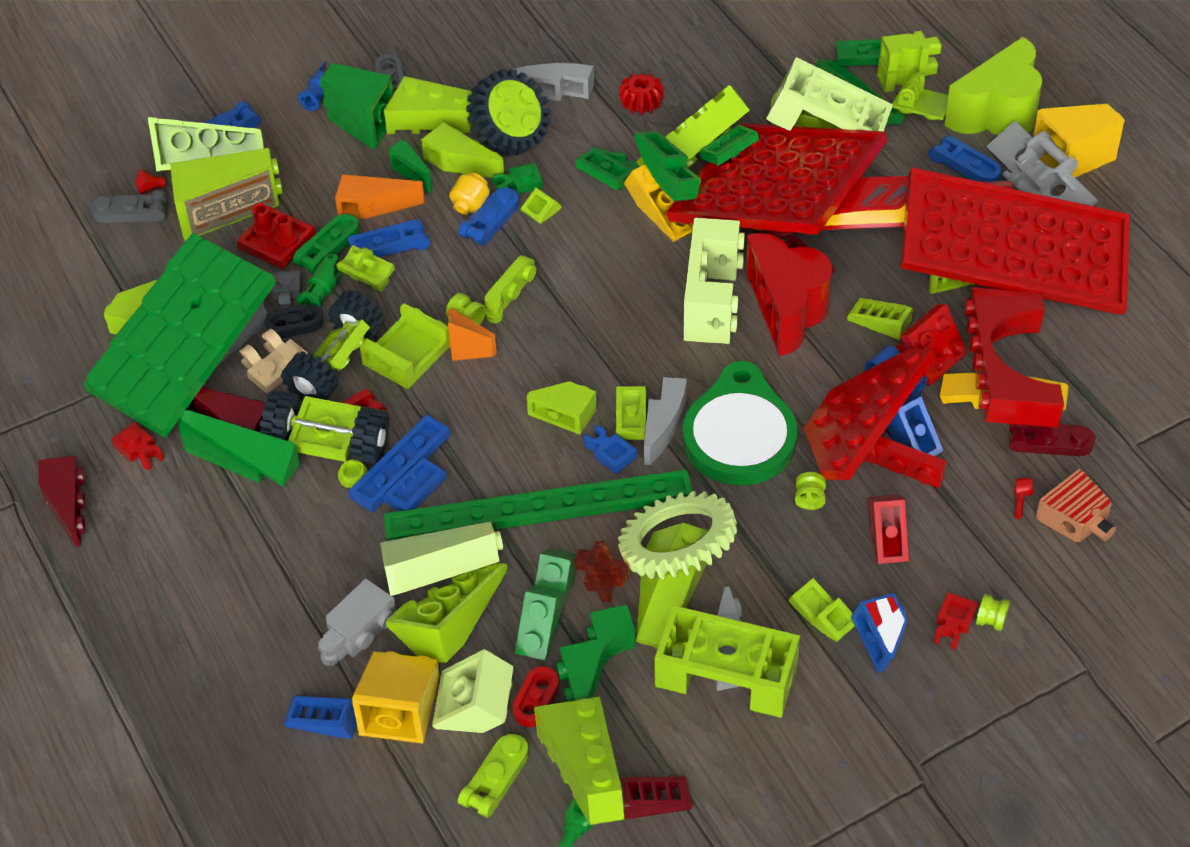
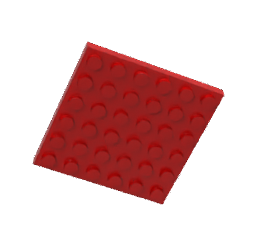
[666,123,888,235]

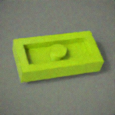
[616,386,646,440]

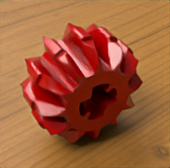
[619,72,664,116]

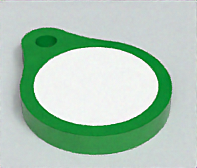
[683,361,798,485]

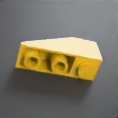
[624,164,693,242]

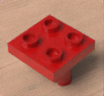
[237,203,316,269]
[895,303,968,385]

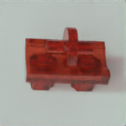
[574,541,630,603]

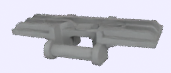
[987,121,1098,206]

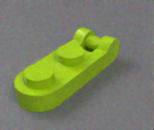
[485,255,536,323]
[458,734,529,818]

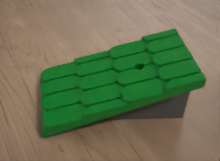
[83,233,276,438]

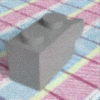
[318,578,396,667]

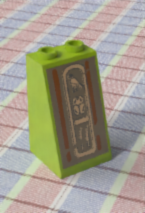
[170,148,283,241]

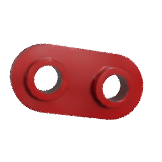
[513,666,559,727]

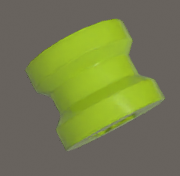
[795,472,826,510]
[976,594,1010,631]

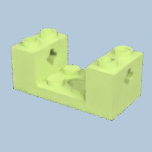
[766,57,893,131]
[684,218,745,344]

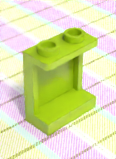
[360,303,450,389]

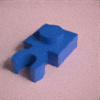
[583,425,637,474]

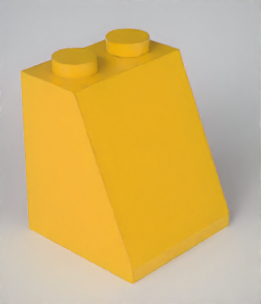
[1033,104,1125,178]
[352,651,440,744]

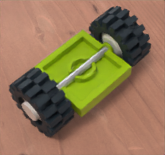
[281,290,384,402]
[260,390,389,464]

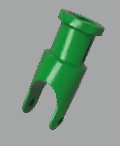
[297,253,343,308]

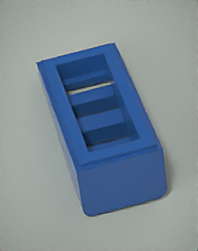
[284,696,357,739]

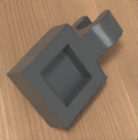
[271,271,301,309]

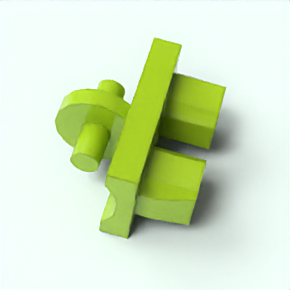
[337,245,395,292]

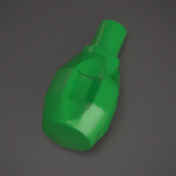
[559,798,594,847]

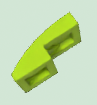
[788,578,855,642]

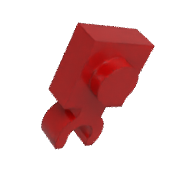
[111,422,164,470]
[934,592,978,650]

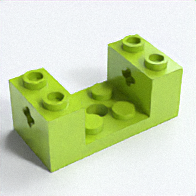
[655,605,800,718]

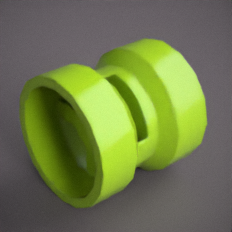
[446,292,486,325]

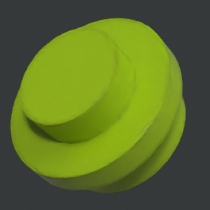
[338,459,368,488]

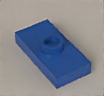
[383,457,447,511]

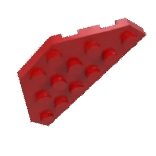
[803,348,936,480]

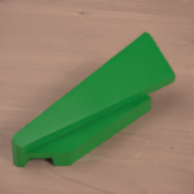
[178,409,300,487]

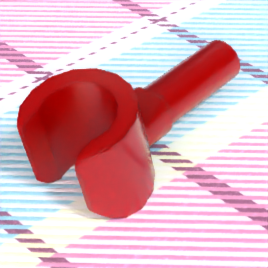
[1013,478,1033,519]

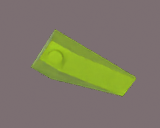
[636,523,712,649]
[386,563,508,663]

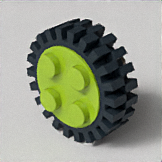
[466,69,551,156]

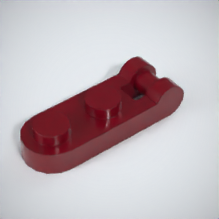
[1009,424,1095,456]

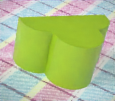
[945,37,1042,135]

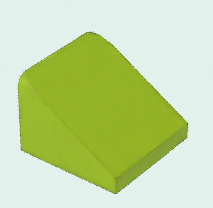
[520,188,562,224]

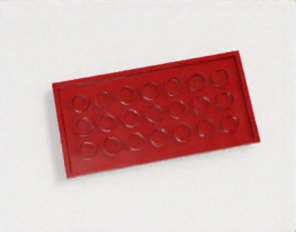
[900,167,1130,315]

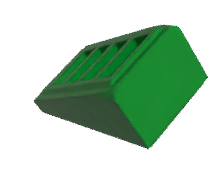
[389,139,432,193]

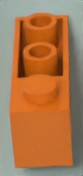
[335,174,425,219]

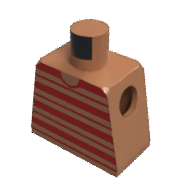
[1036,468,1116,542]

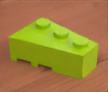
[384,76,476,134]

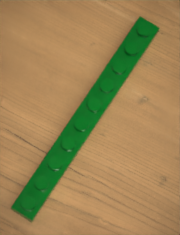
[383,469,692,541]

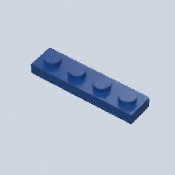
[348,415,451,513]

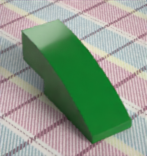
[634,131,701,201]

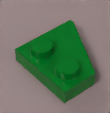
[576,147,640,191]

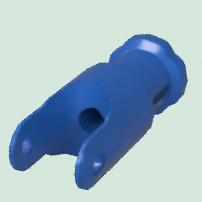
[298,61,327,111]

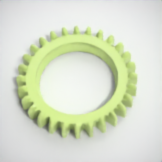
[618,491,737,580]

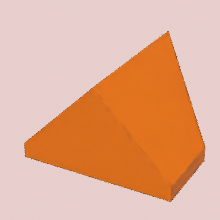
[447,308,497,361]

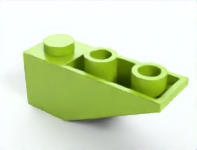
[421,122,504,178]

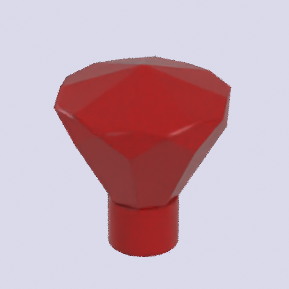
[135,169,165,194]

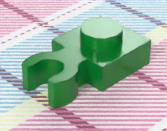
[492,163,543,194]

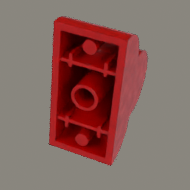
[746,233,832,356]

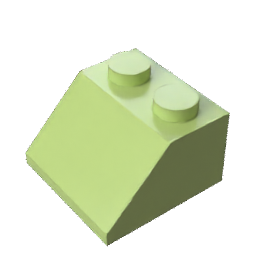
[432,649,514,733]

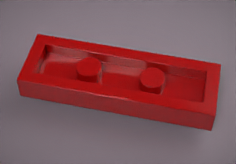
[864,436,947,488]

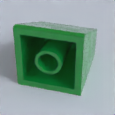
[320,63,393,150]

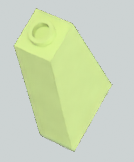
[380,521,503,596]

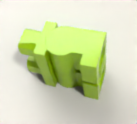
[876,31,941,92]

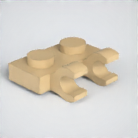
[239,329,308,394]

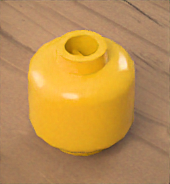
[449,172,490,215]

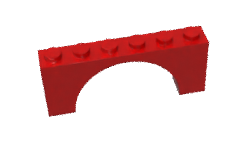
[964,287,1064,427]

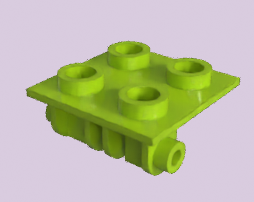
[892,72,948,120]

